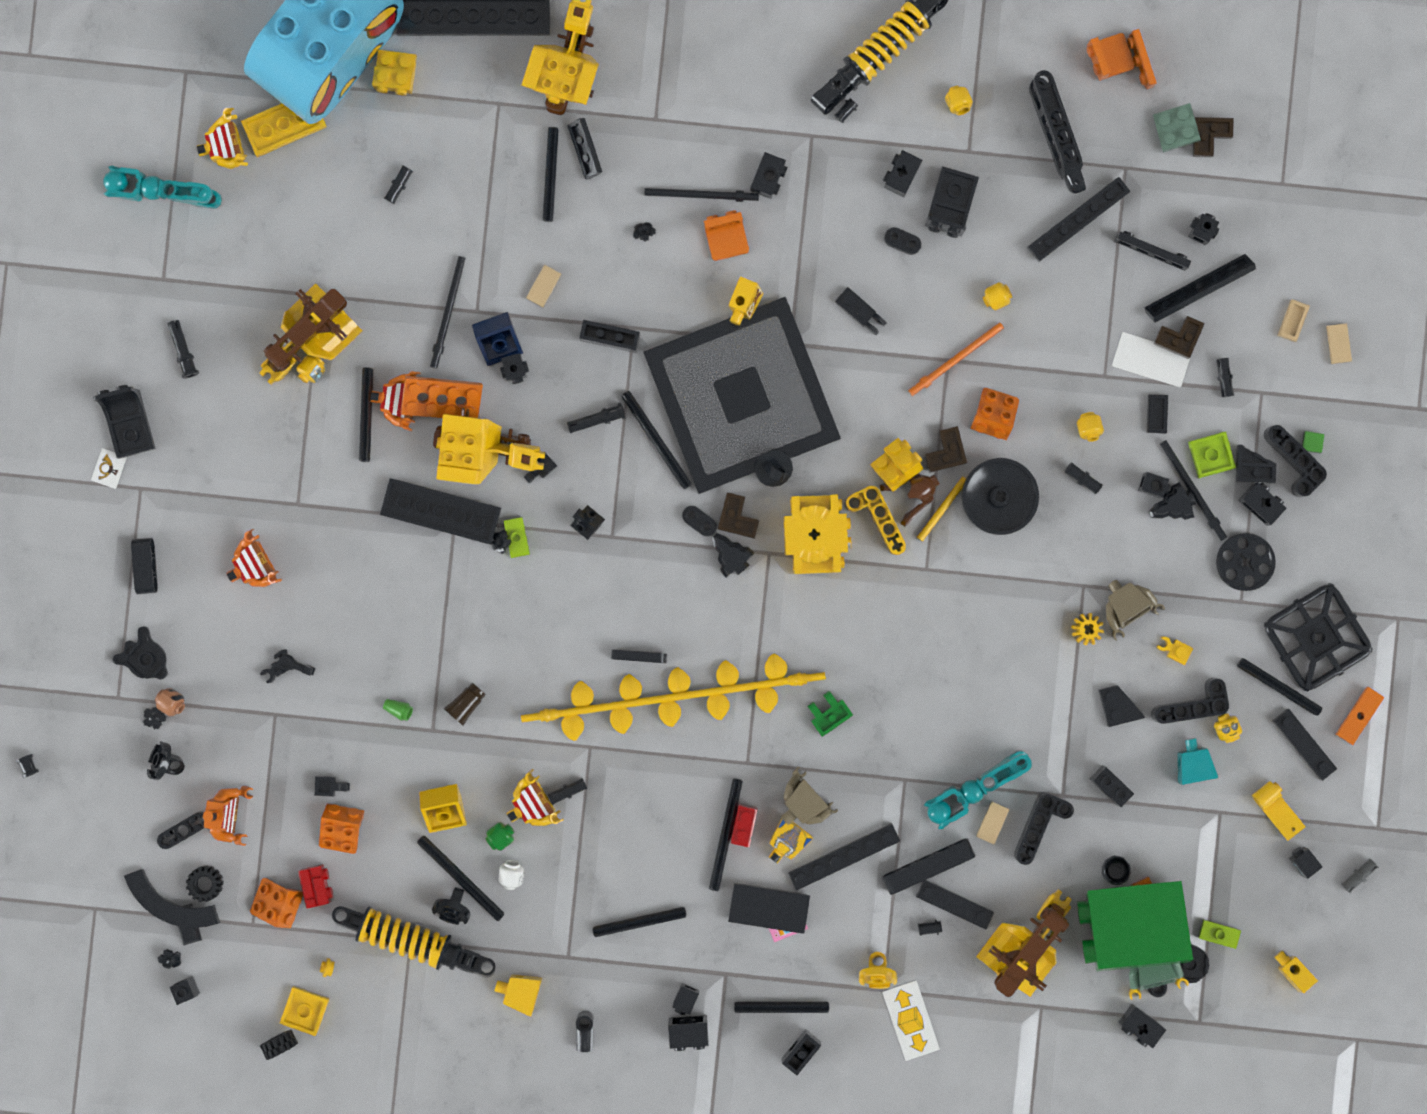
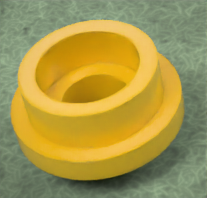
[320,958,335,978]

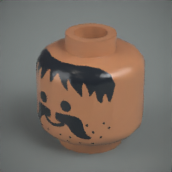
[155,688,185,716]

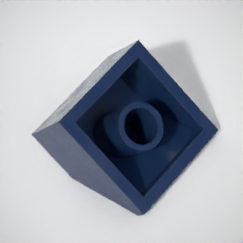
[472,312,523,366]

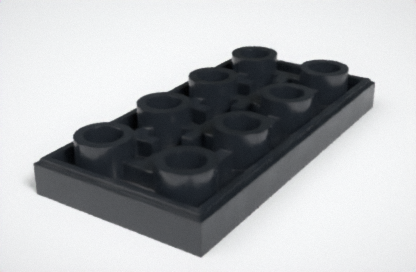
[728,883,810,934]

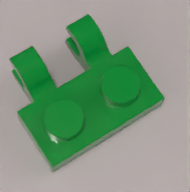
[808,691,853,737]

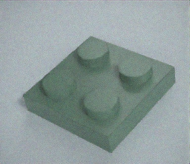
[1153,103,1201,153]

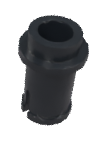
[834,98,858,123]
[918,919,942,936]

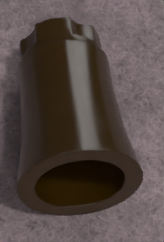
[444,682,486,726]

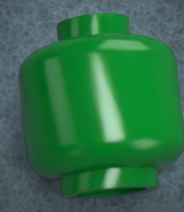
[485,822,515,851]

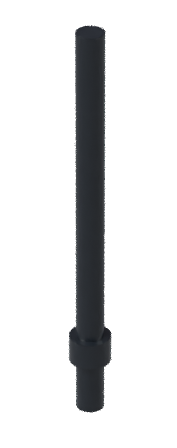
[644,188,759,202]
[430,256,466,369]
[1160,440,1227,541]

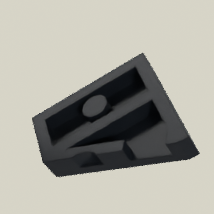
[1236,444,1276,483]
[1098,685,1145,727]

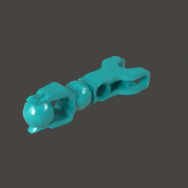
[103,165,222,209]
[924,750,1032,829]

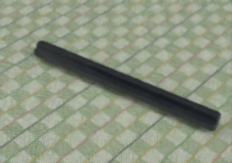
[622,391,692,489]
[709,778,743,891]
[417,835,504,921]

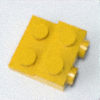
[372,50,417,96]
[870,438,923,492]

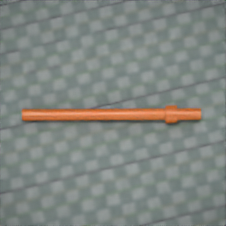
[908,322,1004,396]

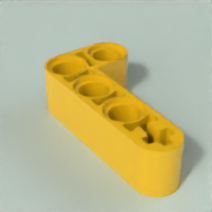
[845,486,906,555]

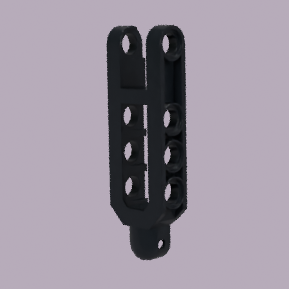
[1029,70,1086,194]

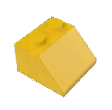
[419,784,467,833]

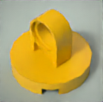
[859,952,897,989]

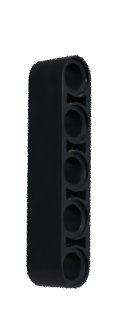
[882,838,976,895]

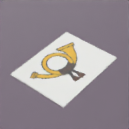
[91,448,127,489]

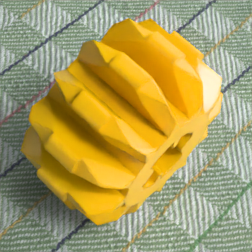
[1071,613,1104,645]

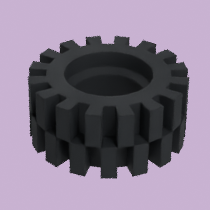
[186,866,224,902]
[260,1029,298,1060]

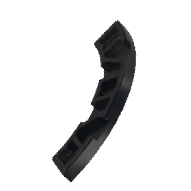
[124,869,220,928]

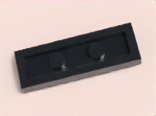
[567,118,603,180]

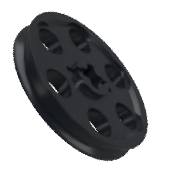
[1216,533,1276,591]

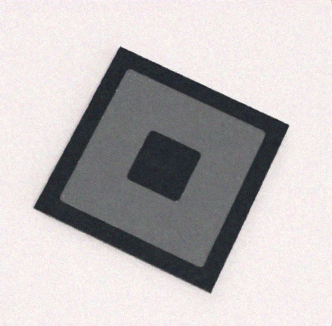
[643,296,841,494]

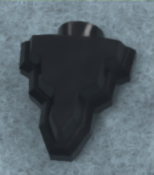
[1148,482,1196,520]
[712,533,755,578]

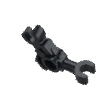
[260,649,316,683]

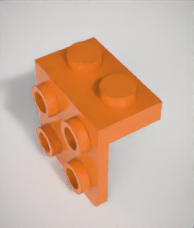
[1086,33,1135,81]
[704,210,749,261]
[970,388,1019,441]
[319,803,365,854]
[250,878,303,928]

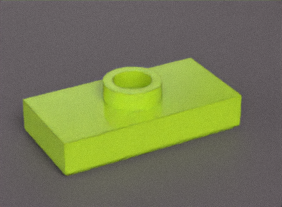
[504,517,530,558]
[1198,919,1241,949]

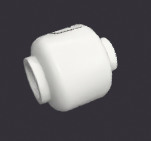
[498,860,524,890]

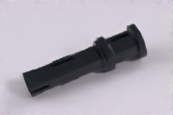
[167,320,199,379]
[567,402,626,434]

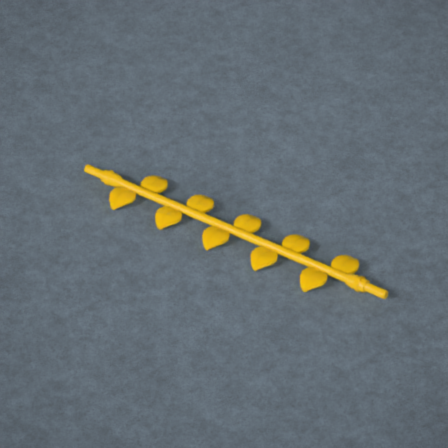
[521,654,826,741]

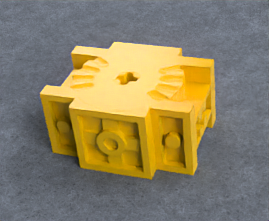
[783,494,852,574]

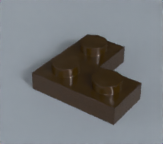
[1193,117,1234,157]
[1153,316,1205,359]
[925,426,967,473]
[718,492,759,539]

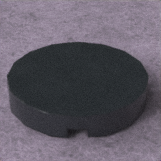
[1180,944,1210,984]

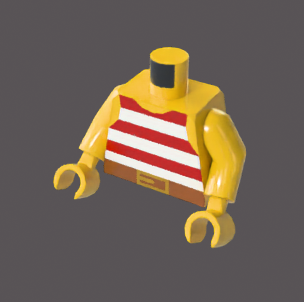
[197,108,248,169]
[506,769,564,826]

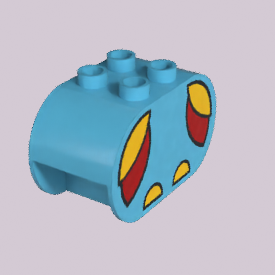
[244,0,404,124]

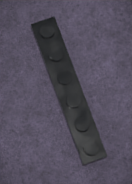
[1027,177,1131,262]
[1144,254,1256,323]
[788,823,900,891]

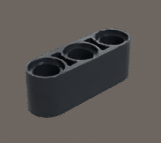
[131,538,158,595]

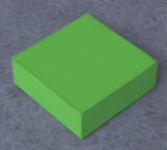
[1302,431,1325,453]

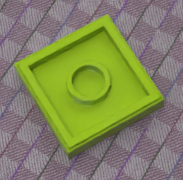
[1188,431,1236,479]

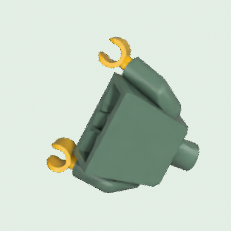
[1129,963,1189,1000]

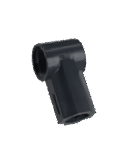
[576,1010,594,1052]

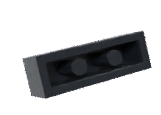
[579,320,641,353]

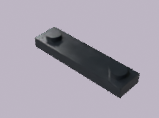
[1114,231,1191,271]
[1272,709,1337,781]
[916,880,994,930]

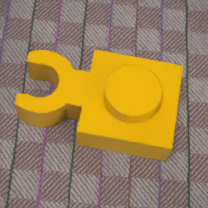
[1156,636,1194,665]

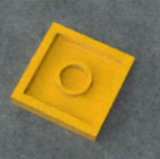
[279,986,329,1036]

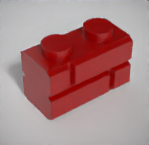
[730,804,758,848]
[298,864,334,909]

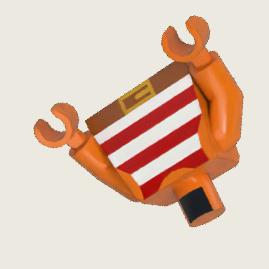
[371,371,421,431]
[226,529,282,587]
[203,786,253,846]

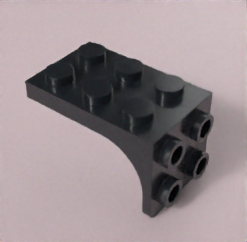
[925,166,979,238]
[93,385,156,459]

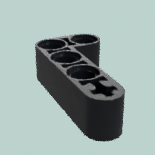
[1264,425,1327,497]
[1151,678,1229,724]
[1014,792,1074,865]

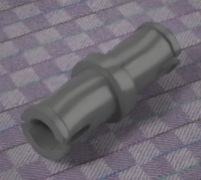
[1341,858,1379,893]

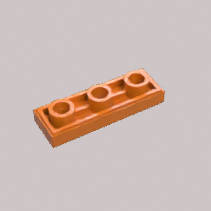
[1127,29,1157,89]
[1335,687,1385,745]

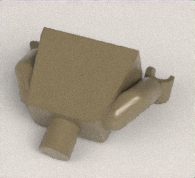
[1106,580,1165,641]
[781,766,838,825]

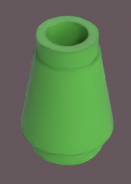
[383,699,413,721]

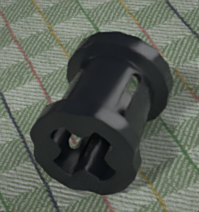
[16,754,39,778]

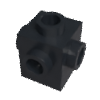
[1188,213,1219,245]
[500,353,529,384]
[570,505,605,540]

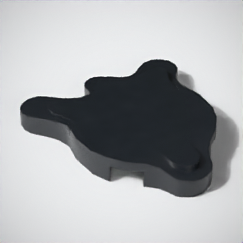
[113,626,168,680]

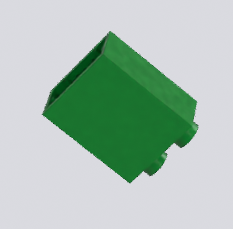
[1077,881,1193,972]

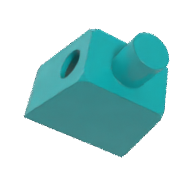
[1177,738,1218,785]

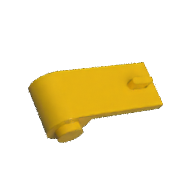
[1251,781,1306,841]

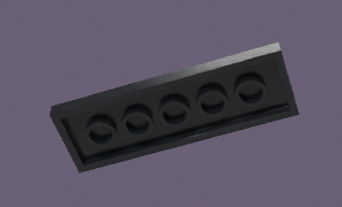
[380,478,502,545]

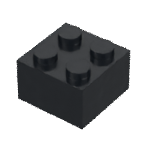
[668,1015,709,1051]

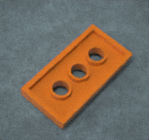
[401,376,483,418]

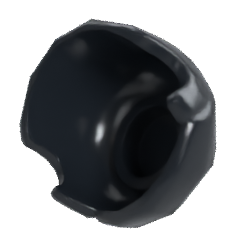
[1102,855,1131,885]

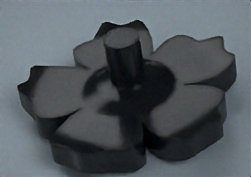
[633,222,656,242]
[492,530,511,554]
[143,707,167,730]
[157,949,181,969]

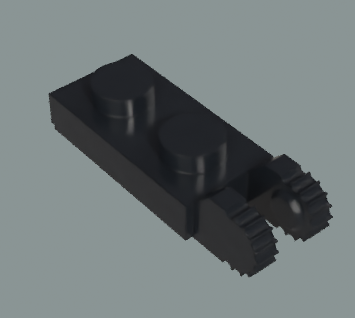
[835,287,887,335]

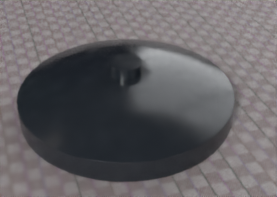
[961,458,1039,535]

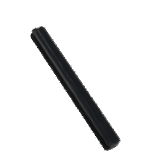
[543,127,559,222]
[359,367,373,462]
[1237,658,1323,716]
[592,907,687,937]
[734,1002,829,1013]

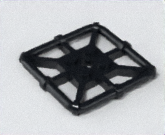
[1264,583,1373,692]

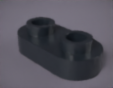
[884,227,921,255]
[682,506,717,537]

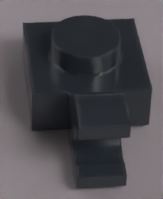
[524,453,557,484]
[314,776,350,797]

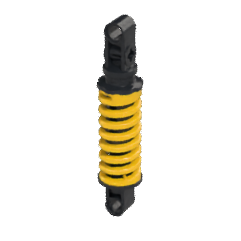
[811,0,948,115]
[332,906,496,978]

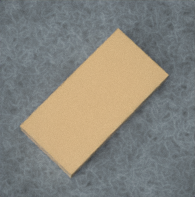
[526,265,562,308]
[1277,299,1310,342]
[1326,323,1352,364]
[976,801,1010,844]

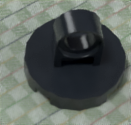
[754,448,793,487]
[147,741,185,780]
[432,887,471,925]

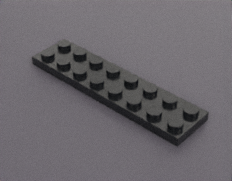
[397,0,550,36]

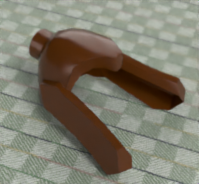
[879,473,940,527]

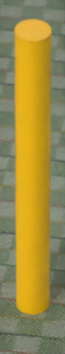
[917,476,966,542]

